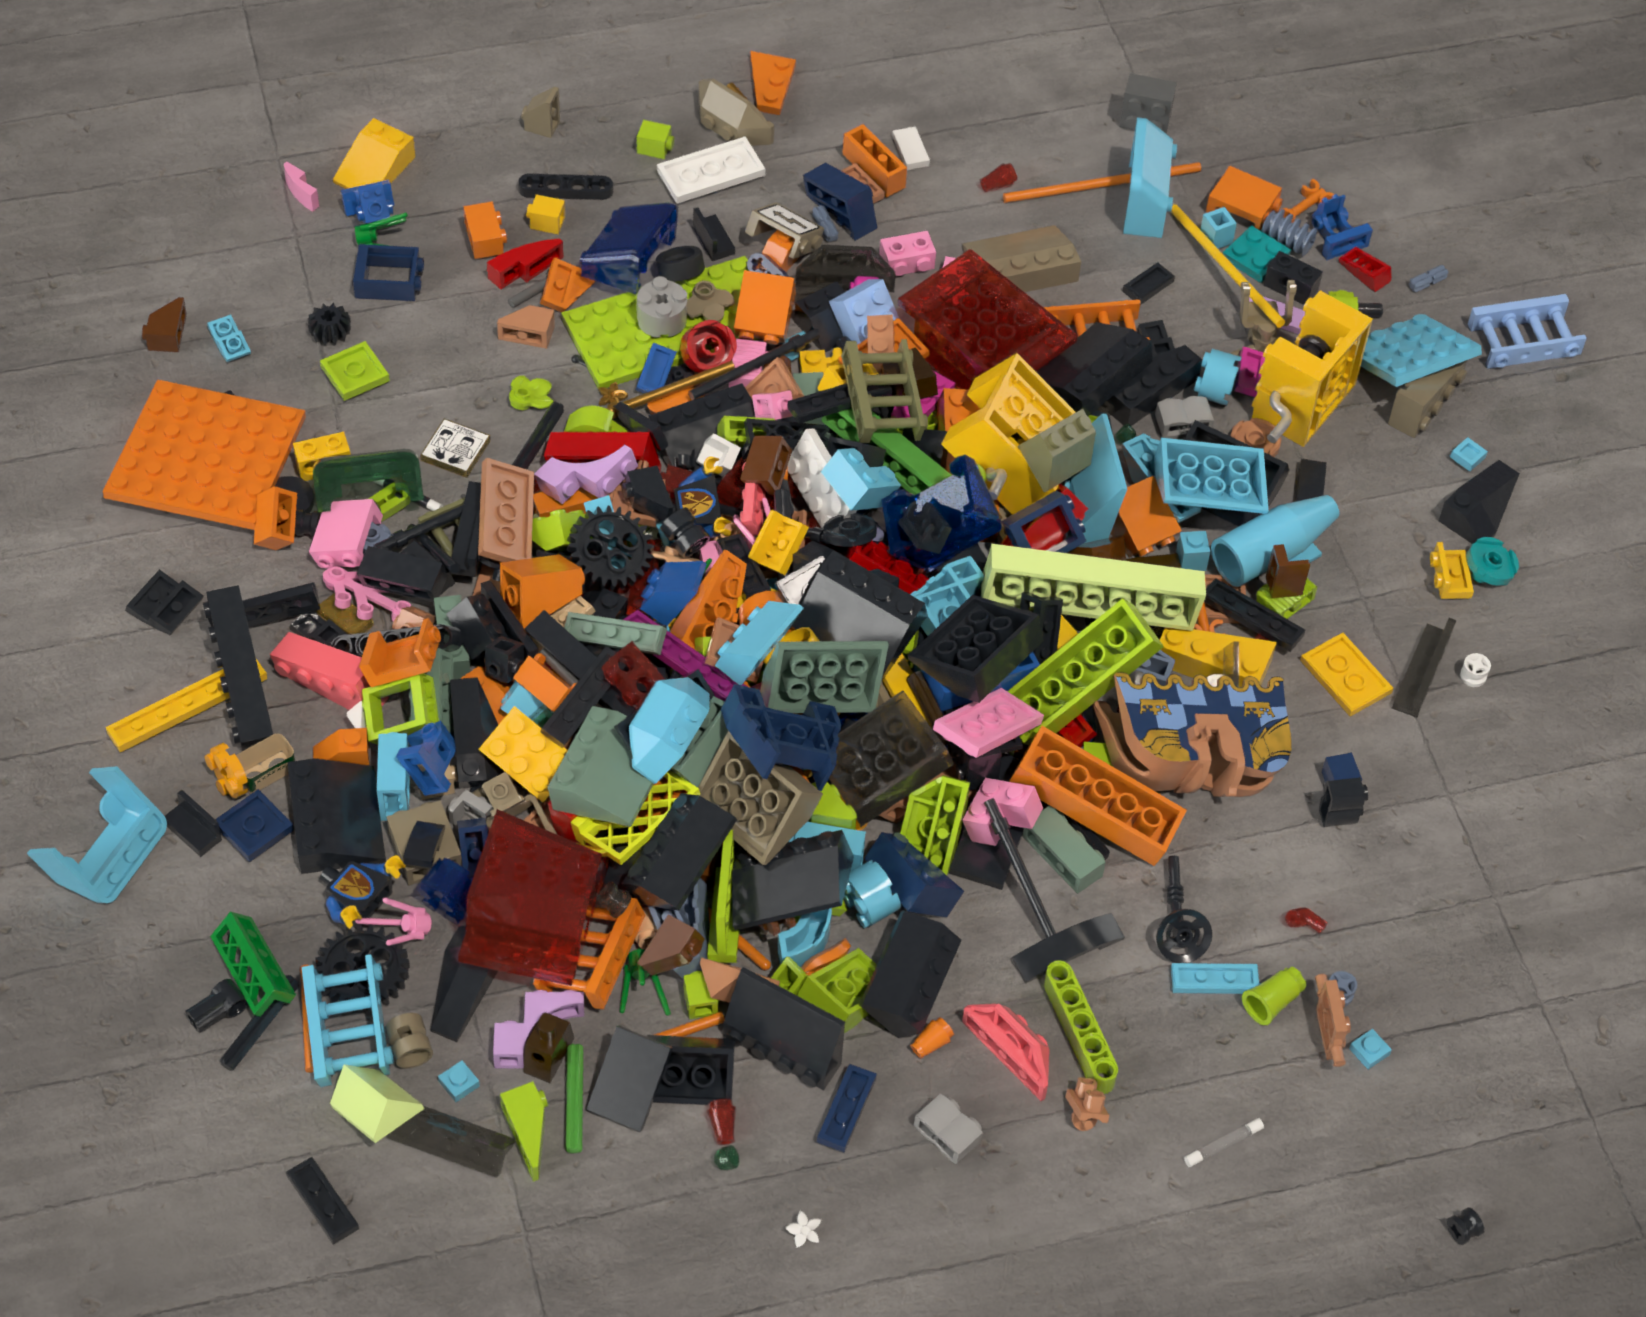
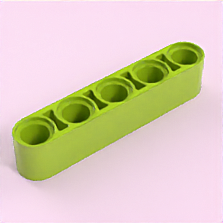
[1044,960,1118,1094]

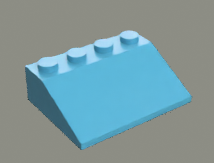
[1060,414,1127,543]
[1154,438,1269,514]

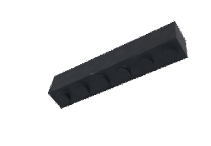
[203,585,273,752]

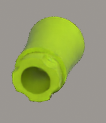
[1242,967,1306,1025]

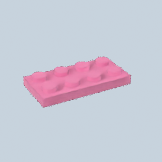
[933,688,1044,758]

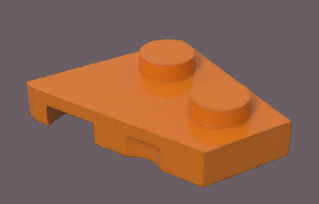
[540,258,599,312]

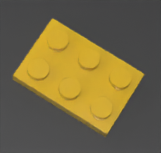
[479,706,568,803]

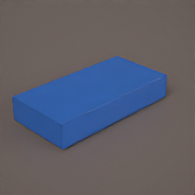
[635,343,676,393]

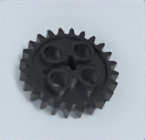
[566,505,654,591]
[315,924,410,1013]

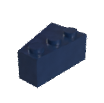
[803,162,878,241]
[865,832,964,917]

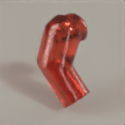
[1285,907,1328,934]

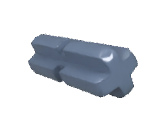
[812,205,838,242]
[1408,265,1448,292]

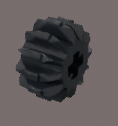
[308,302,351,346]

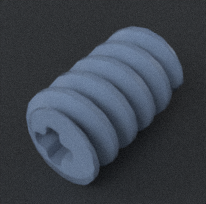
[1262,209,1317,257]

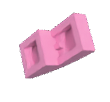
[284,162,319,212]

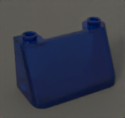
[579,202,678,294]
[881,455,1002,568]

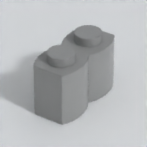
[1155,396,1214,439]
[914,1094,983,1164]

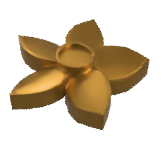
[598,382,628,406]

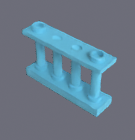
[302,954,394,1087]

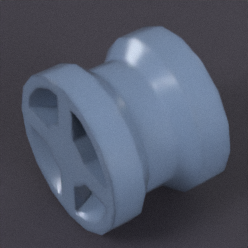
[1329,971,1357,1006]

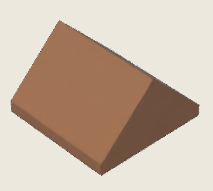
[700,957,780,1003]

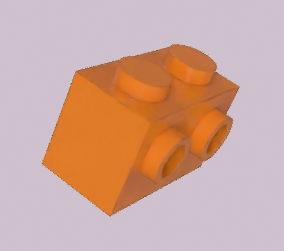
[463,201,507,259]
[254,486,297,550]

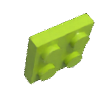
[320,341,390,401]

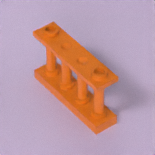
[1039,299,1150,357]
[533,890,646,1010]

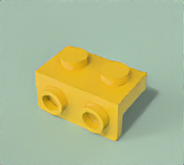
[748,510,809,575]
[1430,542,1474,599]

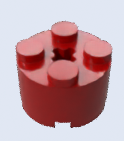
[680,320,737,373]

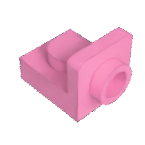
[752,391,793,420]

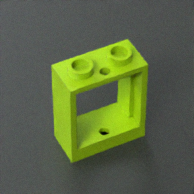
[362,673,439,745]

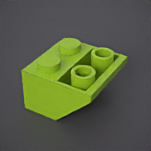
[532,509,593,551]
[807,782,857,830]

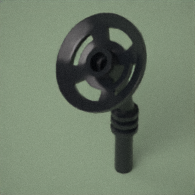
[1156,855,1212,963]

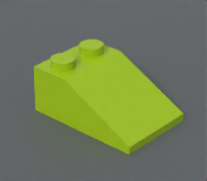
[797,948,877,1033]

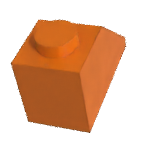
[756,229,800,272]
[313,728,370,766]

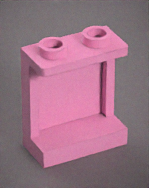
[309,499,383,569]

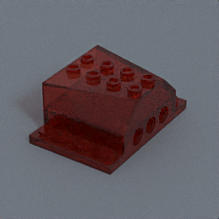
[897,249,1078,390]
[458,809,611,986]

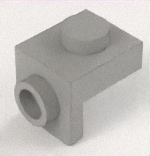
[448,790,493,828]

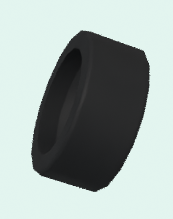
[655,246,705,282]

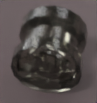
[595,882,631,918]

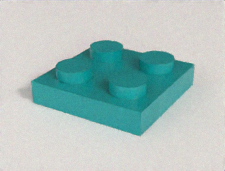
[1223,225,1291,283]

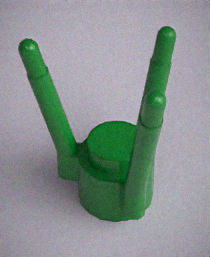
[355,213,408,246]
[619,949,671,1016]

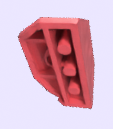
[962,1004,1049,1101]

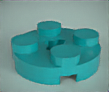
[1466,537,1519,586]

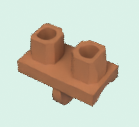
[1066,1077,1110,1131]

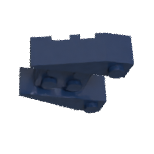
[721,684,841,791]

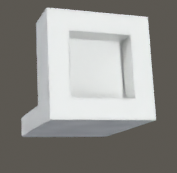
[696,434,741,477]

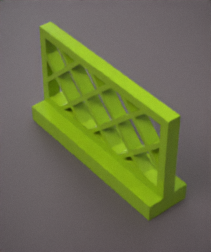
[707,830,740,963]

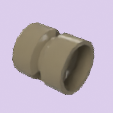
[385,1013,433,1069]

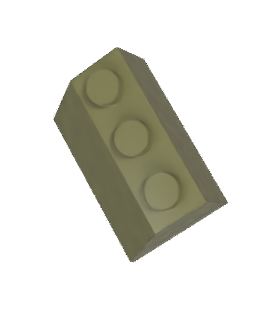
[1018,409,1096,492]

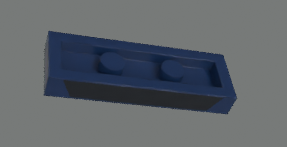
[817,1064,877,1153]

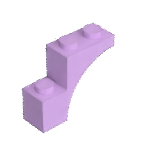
[534,445,638,504]
[493,990,584,1068]

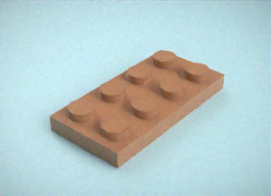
[478,458,534,562]

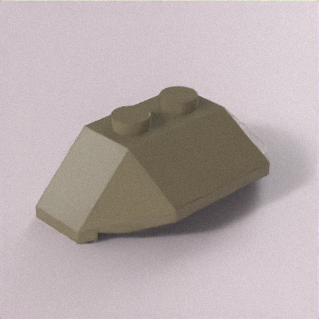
[698,79,774,146]

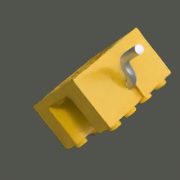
[1252,290,1373,447]
[941,353,1076,515]

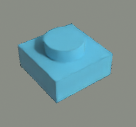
[1450,437,1488,471]
[1349,1029,1392,1070]
[438,1061,480,1102]

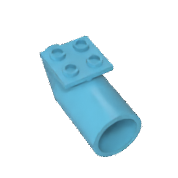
[1211,495,1339,587]

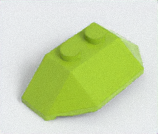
[900,775,970,876]

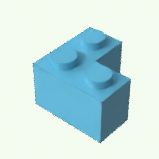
[821,448,901,511]

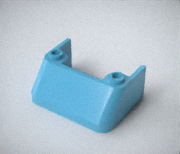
[1123,117,1177,238]
[27,766,167,903]

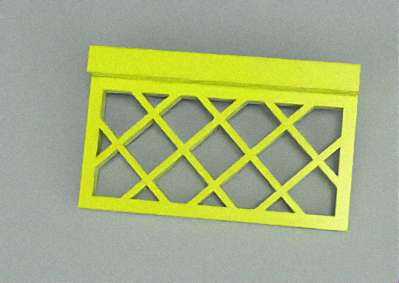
[571,770,700,865]

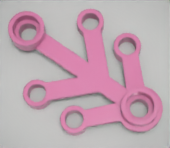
[323,567,411,622]

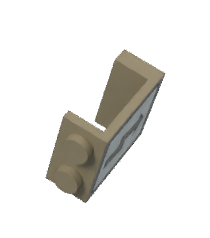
[745,202,824,259]

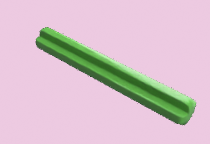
[566,1044,583,1153]

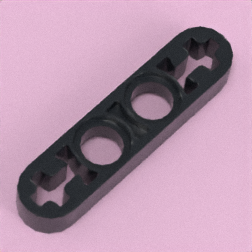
[518,173,613,200]

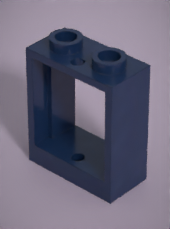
[353,244,424,301]
[1001,491,1086,553]

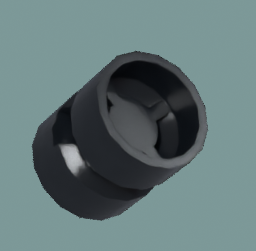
[660,507,710,558]

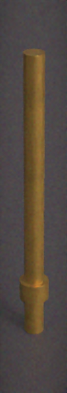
[606,361,735,419]

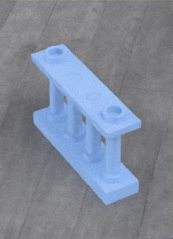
[1468,294,1587,369]

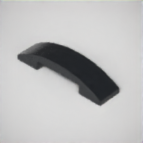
[1012,913,1125,983]

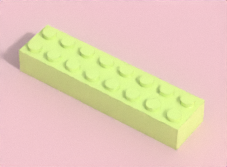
[981,544,1206,631]

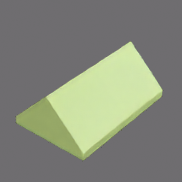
[330,1065,424,1143]

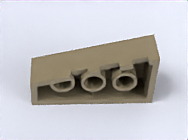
[1388,360,1467,439]

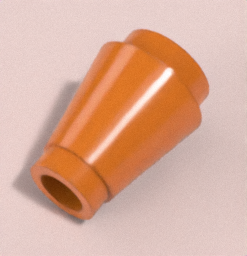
[910,1017,954,1059]

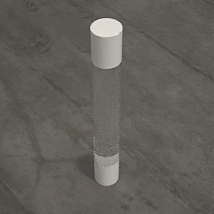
[1184,1118,1264,1167]

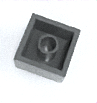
[1119,73,1177,134]

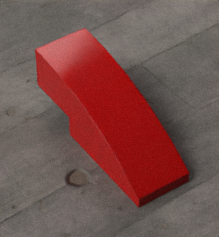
[487,238,564,290]

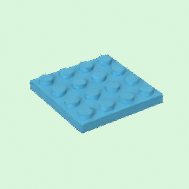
[1361,314,1482,387]

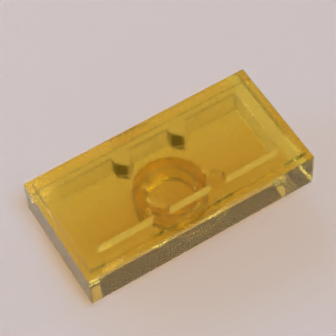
[317,593,374,634]

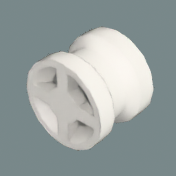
[1460,653,1491,687]

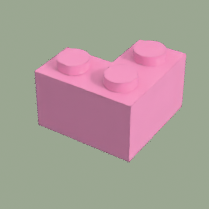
[962,778,1043,846]

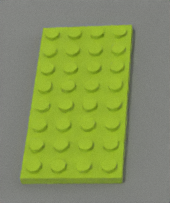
[561,256,760,388]

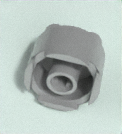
[637,276,687,337]

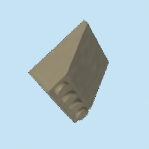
[962,225,1081,300]
[698,731,823,865]

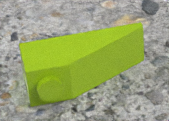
[500,1081,548,1182]

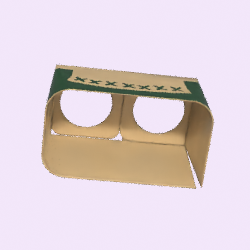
[236,734,295,794]

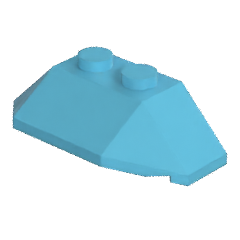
[1122,434,1202,522]
[629,677,710,784]

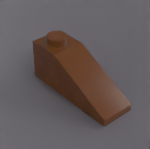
[1068,535,1126,561]

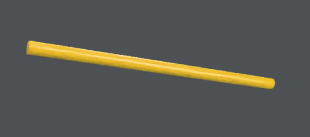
[1171,204,1285,328]

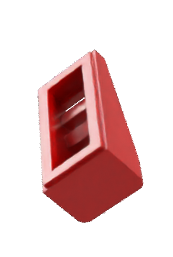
[1338,247,1392,292]

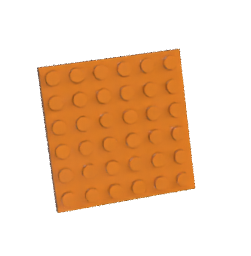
[103,379,306,530]

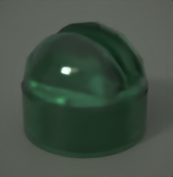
[1114,423,1137,444]
[714,1145,739,1171]

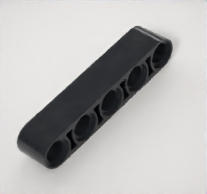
[331,624,464,657]

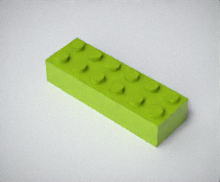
[1007,598,1164,745]

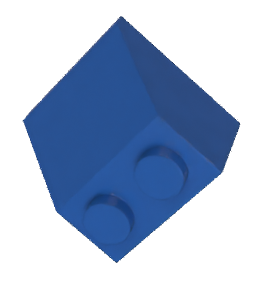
[640,561,707,626]

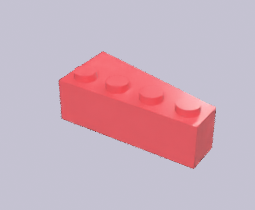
[270,632,389,710]

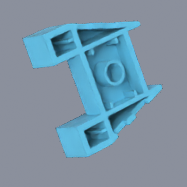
[910,556,984,636]

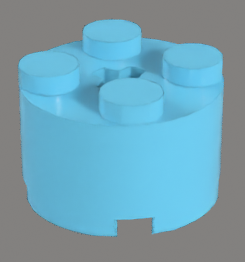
[1194,349,1242,406]
[843,860,901,928]

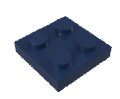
[215,789,294,862]

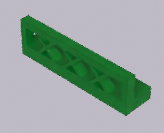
[210,911,296,1016]

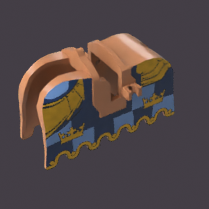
[1093,672,1291,797]

